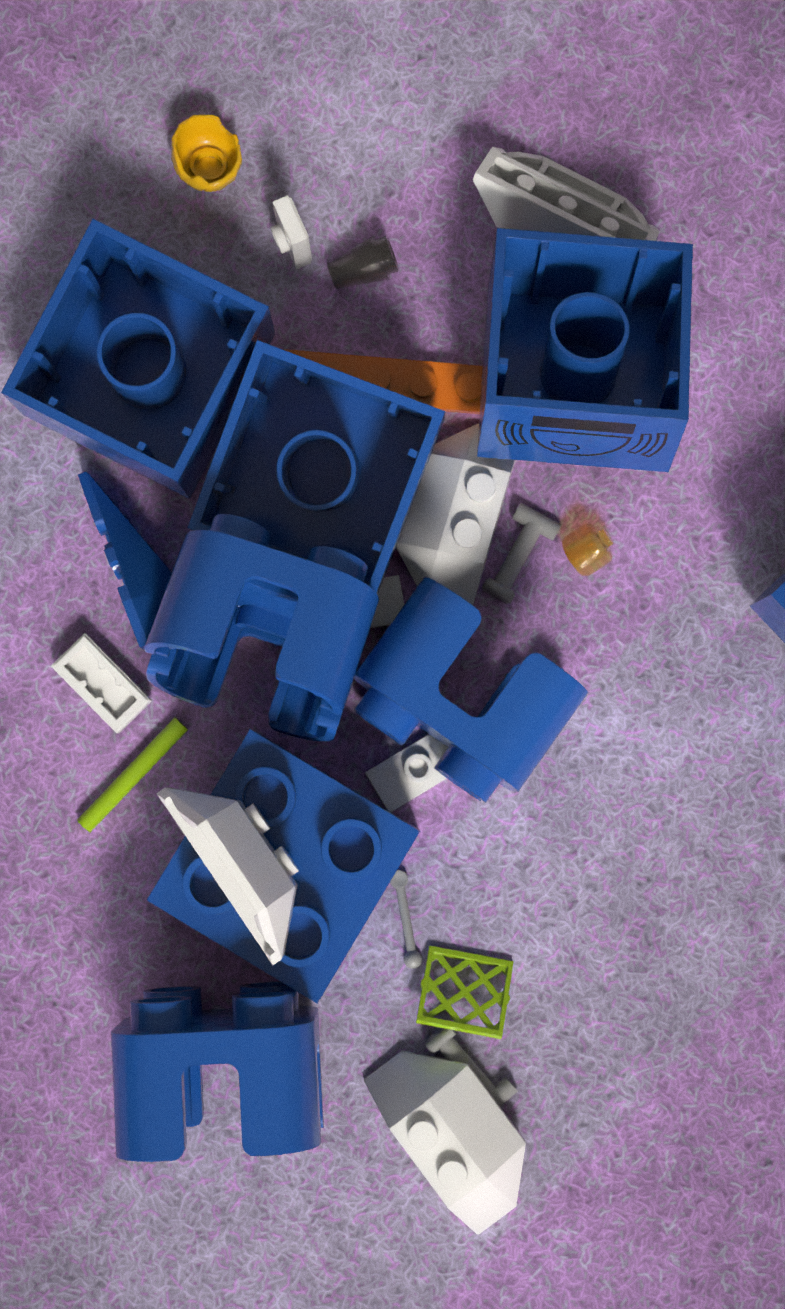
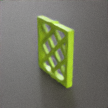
[416,945,514,1039]

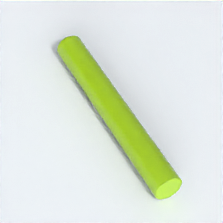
[77,717,188,833]

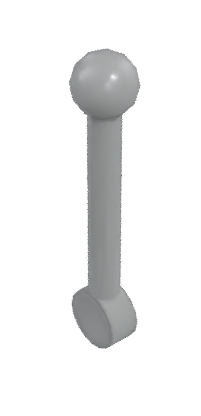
[390,870,422,969]

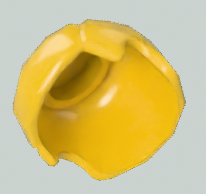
[171,115,242,192]

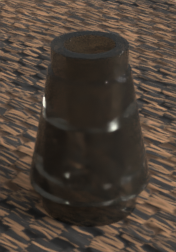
[327,235,399,290]

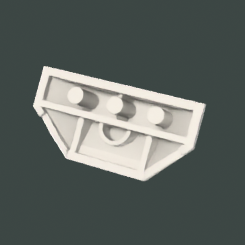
[473,147,660,241]
[396,424,516,605]
[156,788,299,965]
[363,1050,526,1235]

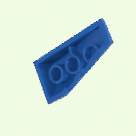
[78,471,172,650]

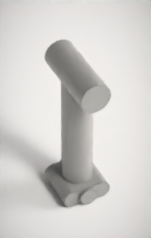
[482,503,562,604]
[425,1028,518,1107]

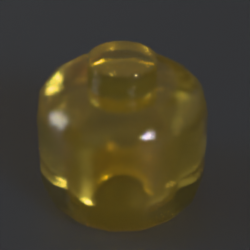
[562,523,614,576]

